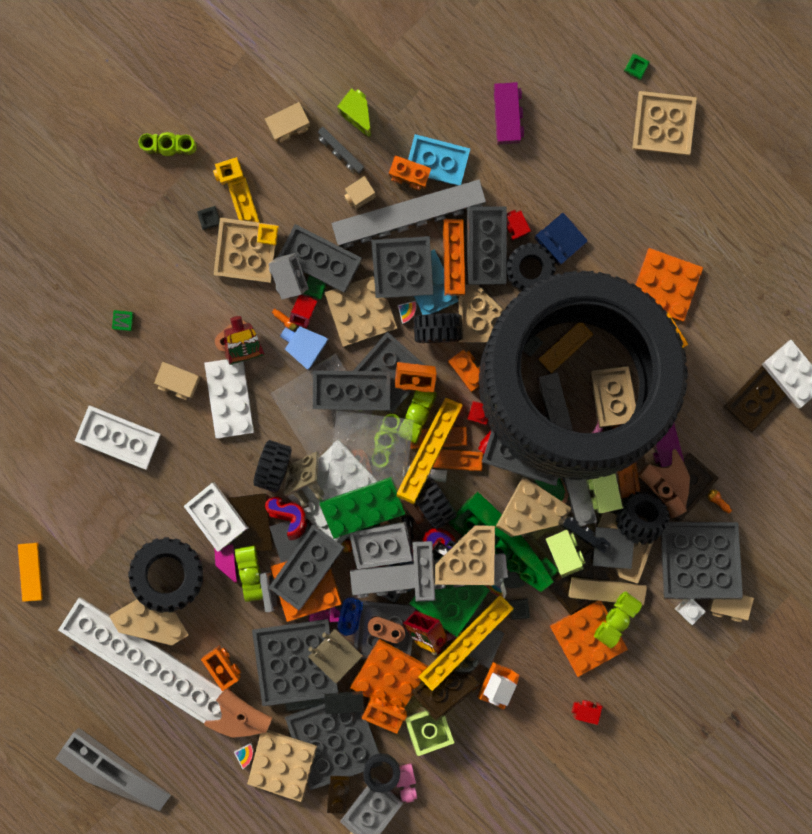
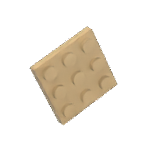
[632,91,697,156]
[214,218,278,283]
[325,276,397,347]
[247,730,317,802]

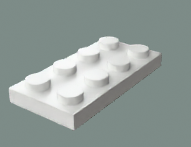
[204,360,254,438]
[75,406,161,470]

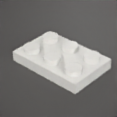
[762,340,812,409]
[184,482,248,552]

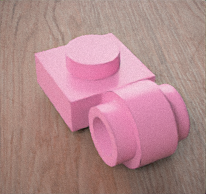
[397,763,417,803]

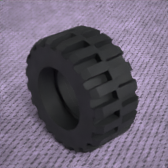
[128,537,203,613]

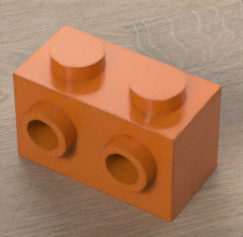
[448,349,480,392]
[395,362,437,392]
[201,645,241,691]

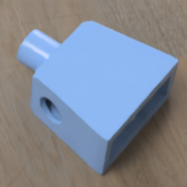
[280,326,329,370]

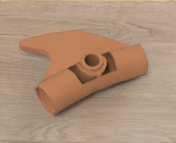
[638,449,690,518]
[204,688,273,738]

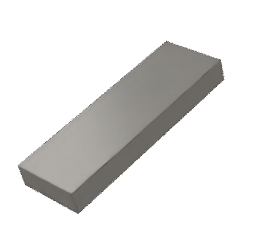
[413,541,435,601]

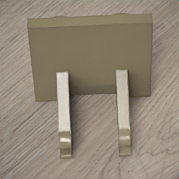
[285,451,325,508]
[308,629,363,683]

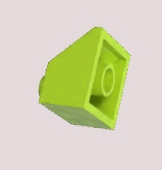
[337,88,371,137]

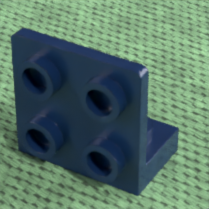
[534,213,587,266]

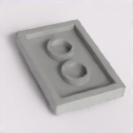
[349,522,414,569]
[340,778,403,834]

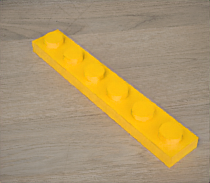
[396,397,463,504]
[418,595,514,691]

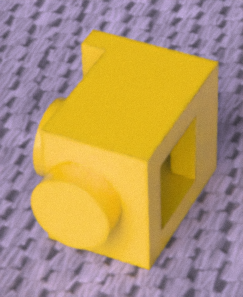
[213,157,244,185]

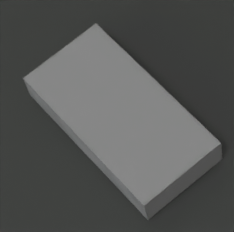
[259,571,278,612]

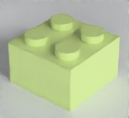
[586,474,623,513]
[546,530,585,578]
[405,711,454,756]

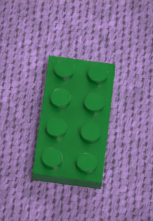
[319,477,406,539]

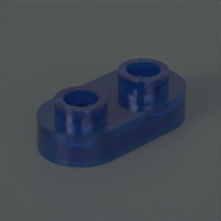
[338,597,362,636]

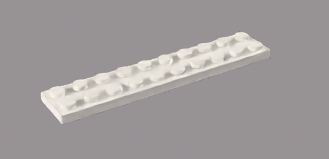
[58,597,223,723]

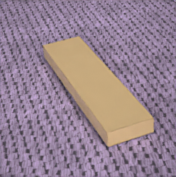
[568,577,647,605]

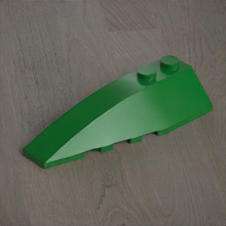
[448,491,553,592]

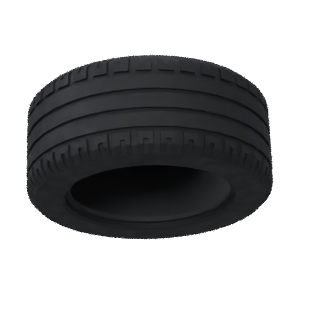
[479,271,688,480]

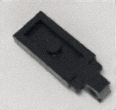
[558,516,610,553]

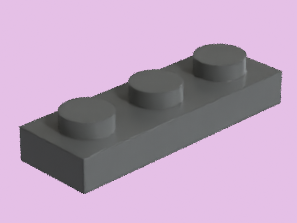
[318,127,365,175]

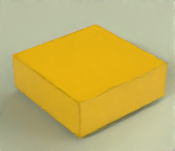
[257,223,279,245]

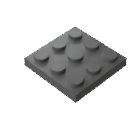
[372,236,433,298]
[353,332,425,413]
[354,600,415,659]

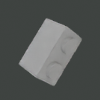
[268,253,309,300]

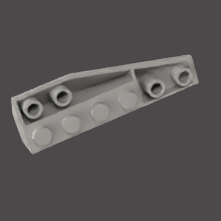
[56,728,171,811]

